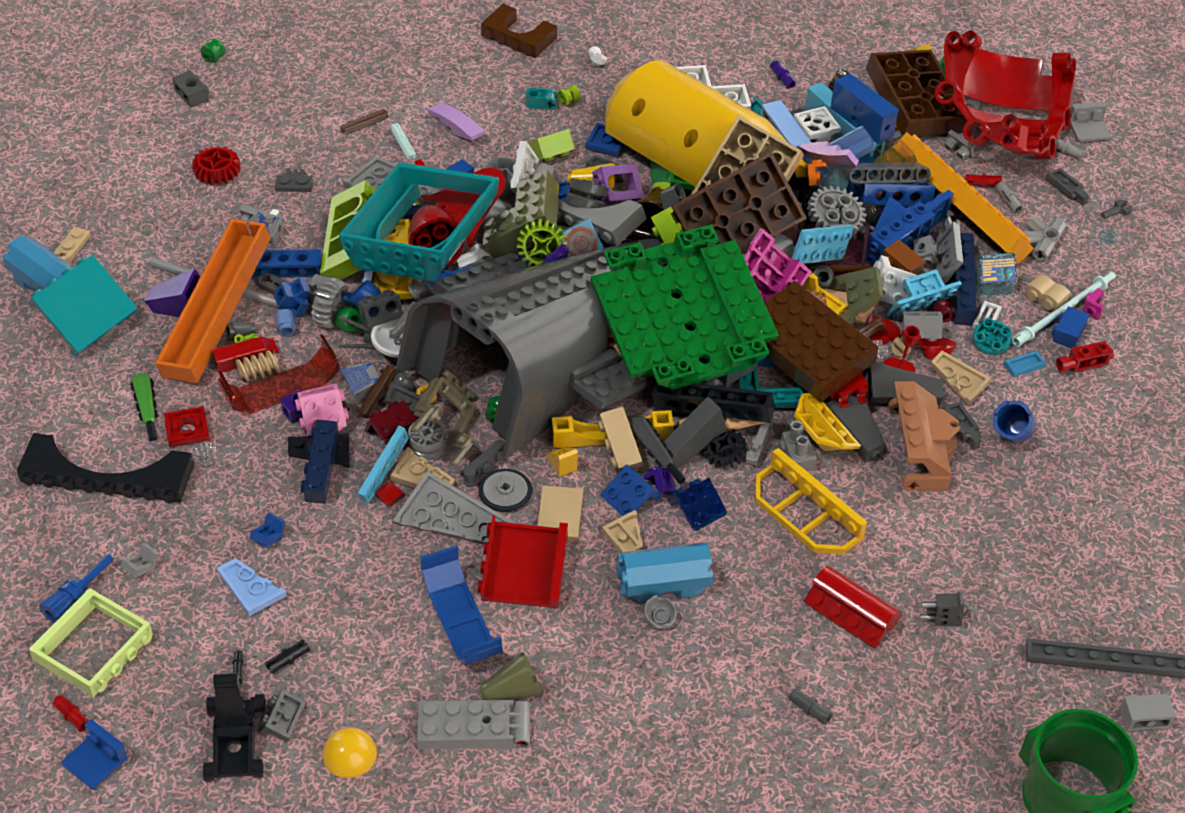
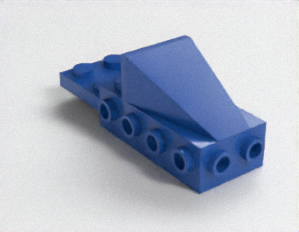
[864,190,954,265]

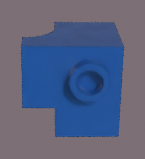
[274,277,311,317]

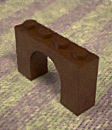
[481,4,557,58]

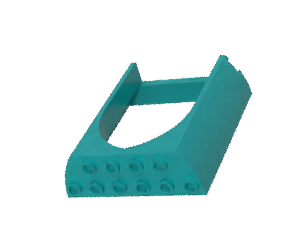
[339,162,499,282]

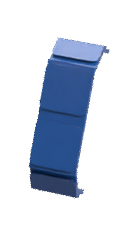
[420,545,503,665]

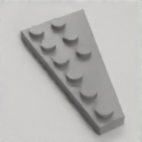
[344,156,445,208]
[392,471,516,544]

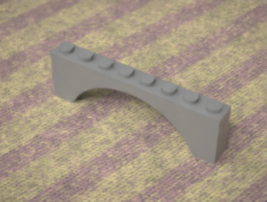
[529,163,647,245]

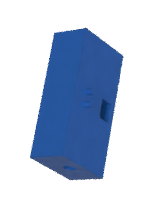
[830,73,899,145]

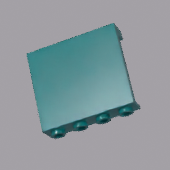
[29,255,138,356]

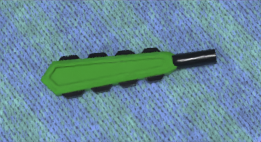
[130,372,158,441]

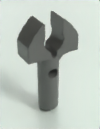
[1101,200,1132,219]

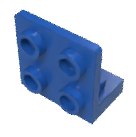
[600,464,662,516]
[61,719,128,790]

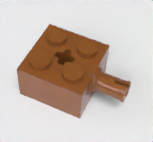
[882,240,926,275]

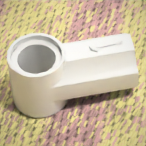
[454,244,493,270]

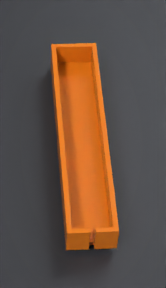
[155,219,271,383]

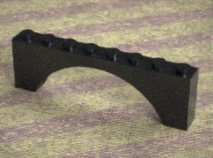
[17,433,194,503]

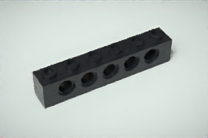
[652,382,775,423]

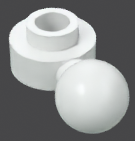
[588,46,607,67]

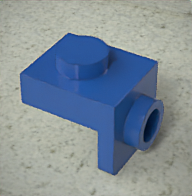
[250,513,285,547]

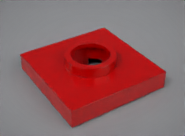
[164,406,210,447]

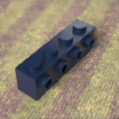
[301,420,339,504]

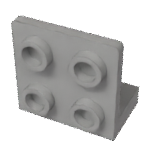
[1070,102,1111,142]

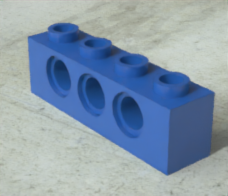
[859,181,935,209]
[251,249,322,278]

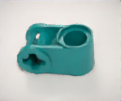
[525,87,557,110]

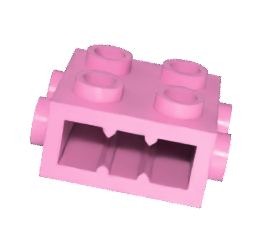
[295,384,349,436]

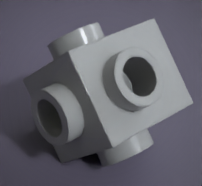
[913,235,940,266]

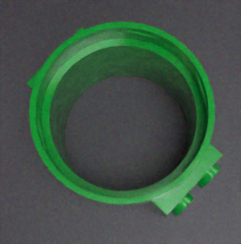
[1019,709,1138,813]

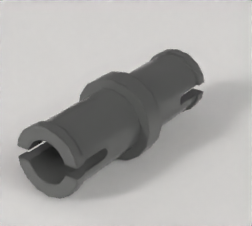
[789,688,833,725]

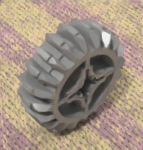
[311,277,348,329]

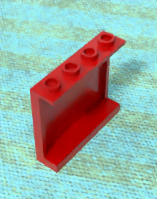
[477,515,568,609]

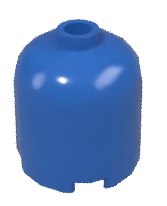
[993,400,1036,443]

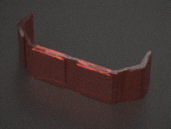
[218,334,340,414]

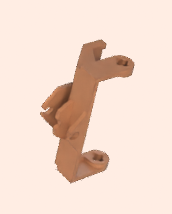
[888,381,960,491]

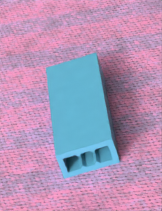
[805,82,885,163]

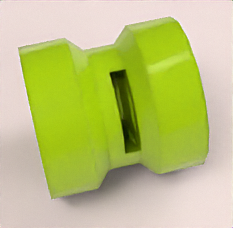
[557,85,581,106]

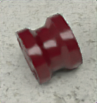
[932,300,955,323]

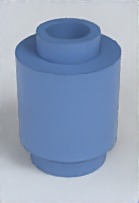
[274,309,296,337]

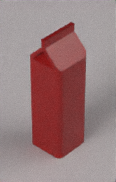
[212,336,279,373]

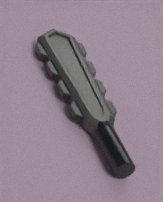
[630,416,685,484]

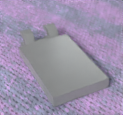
[935,217,963,285]

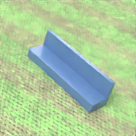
[802,126,875,179]

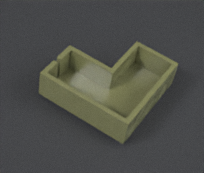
[482,170,559,259]

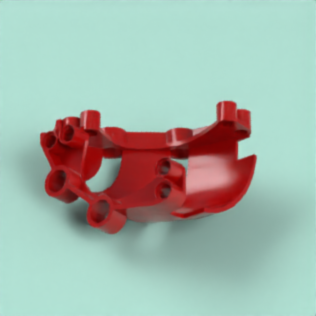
[935,30,1076,159]

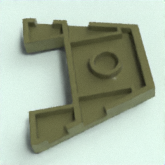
[829,267,883,324]

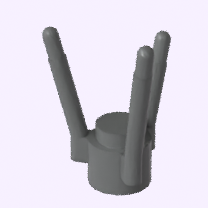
[339,316,374,350]

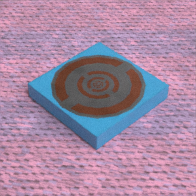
[559,218,604,258]

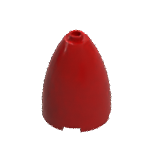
[408,205,465,267]

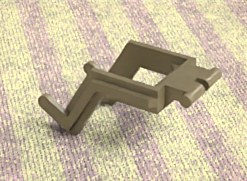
[411,369,476,466]

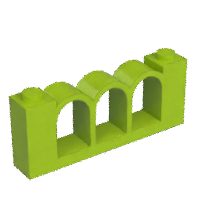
[320,180,376,280]

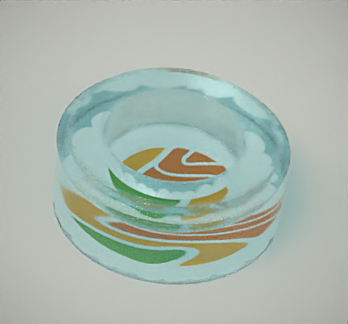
[1099,229,1118,245]

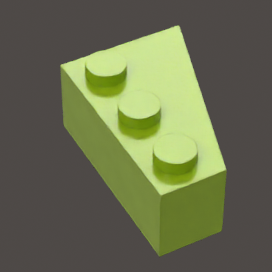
[651,207,683,245]

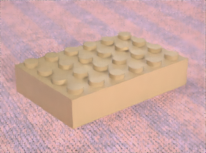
[691,115,804,195]

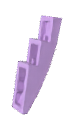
[428,102,485,141]
[799,141,859,167]

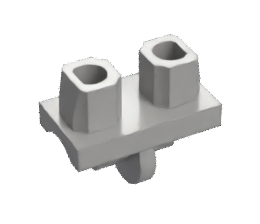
[944,130,976,160]

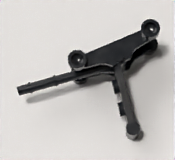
[203,650,266,781]

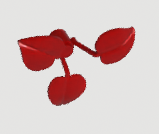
[868,314,957,373]

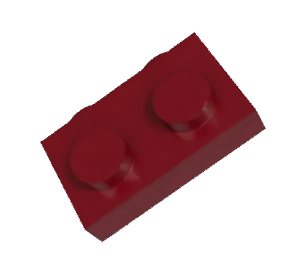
[364,400,417,441]

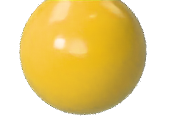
[322,727,377,778]

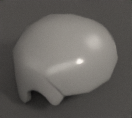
[644,595,677,629]

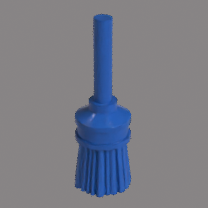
[39,554,114,623]

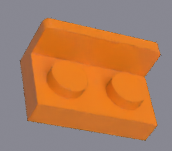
[808,160,827,188]

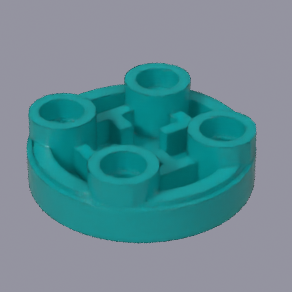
[972,318,1011,355]

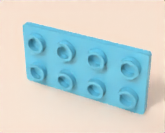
[792,225,854,264]
[884,269,962,319]

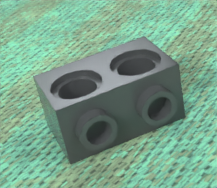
[357,290,403,328]

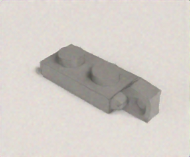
[746,420,772,466]

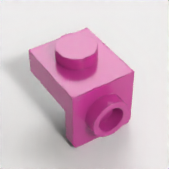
[1082,288,1104,320]

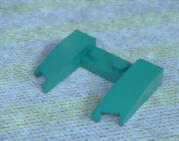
[738,369,809,408]

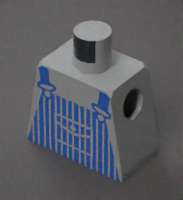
[340,362,384,405]

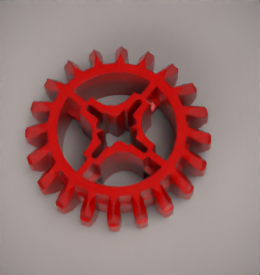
[192,145,241,186]

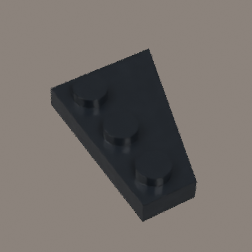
[288,433,350,468]

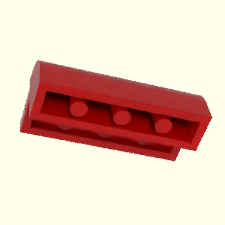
[803,566,903,648]

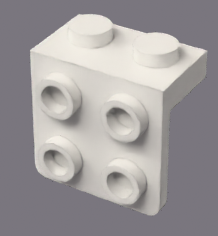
[873,255,917,305]

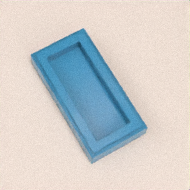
[1003,351,1047,377]

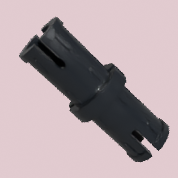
[265,639,310,674]

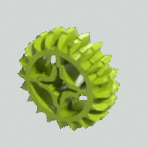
[517,219,567,267]

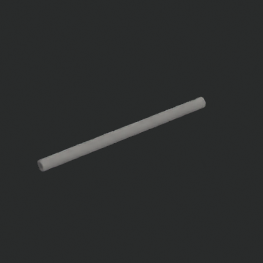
[149,257,279,309]

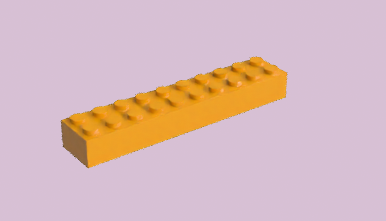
[892,132,1034,264]

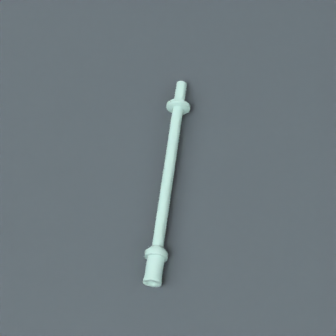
[1011,272,1116,348]

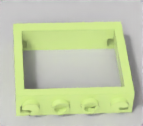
[29,588,153,697]

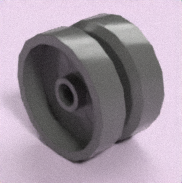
[565,178,610,208]

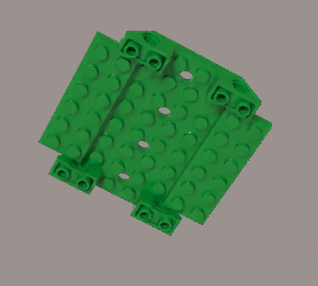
[590,224,779,389]

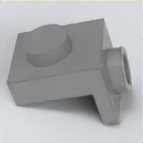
[121,543,158,578]

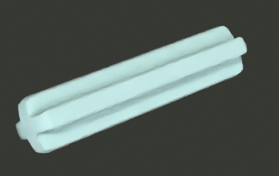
[391,123,416,160]

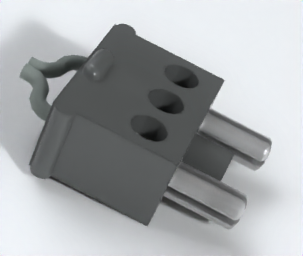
[919,592,973,627]

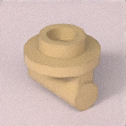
[892,337,911,357]

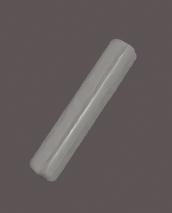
[389,301,416,340]

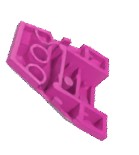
[745,228,811,302]

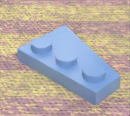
[217,558,287,616]

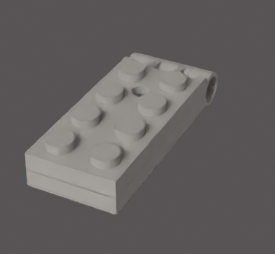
[417,700,530,749]

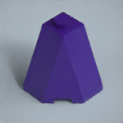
[145,268,201,317]

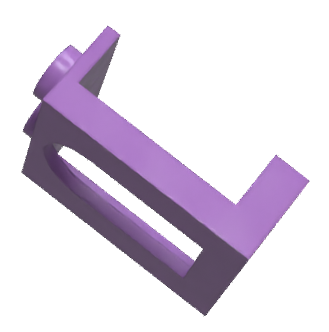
[592,164,644,204]

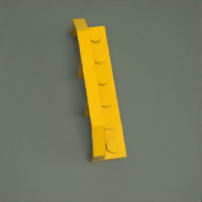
[755,448,867,555]

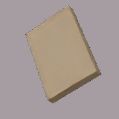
[538,485,583,541]

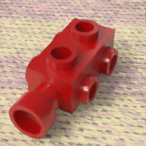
[1056,341,1114,373]

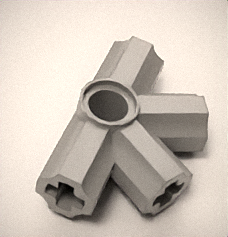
[1023,217,1066,262]

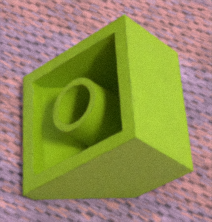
[527,129,575,162]

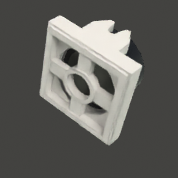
[794,106,841,143]

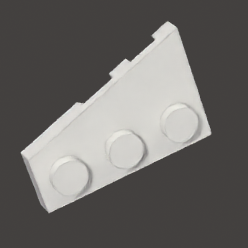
[510,141,539,195]

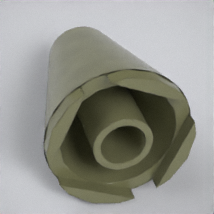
[478,652,543,700]

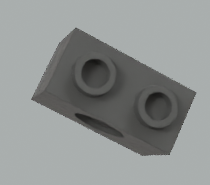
[172,71,209,108]

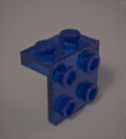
[667,477,727,530]

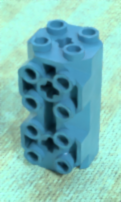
[2,235,74,290]
[616,543,713,603]

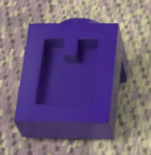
[643,466,677,495]

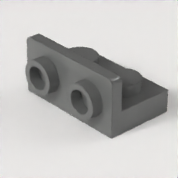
[259,689,306,742]

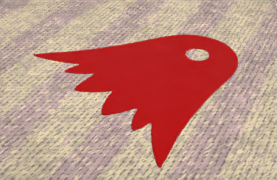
[420,167,505,248]

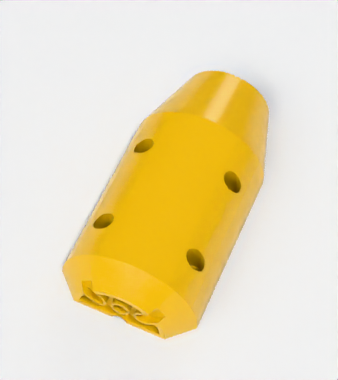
[605,60,808,187]

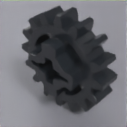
[703,429,747,469]

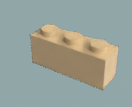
[598,406,642,472]

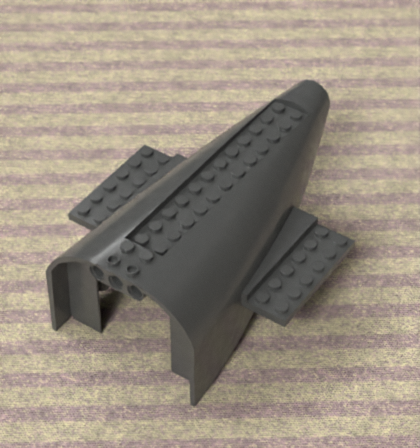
[395,238,665,458]

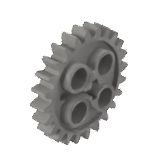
[807,186,867,235]

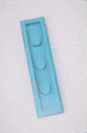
[358,426,409,503]

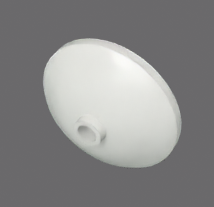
[371,318,404,358]

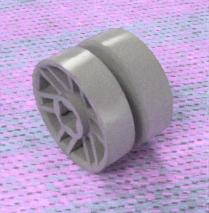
[408,420,446,461]

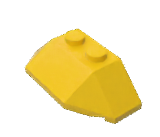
[794,393,861,451]

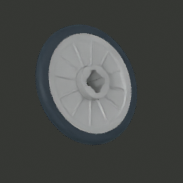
[479,469,532,512]

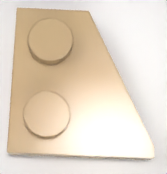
[602,510,643,553]

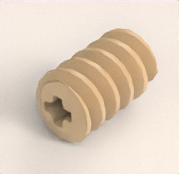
[235,350,279,382]

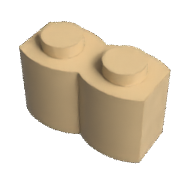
[1025,274,1071,312]

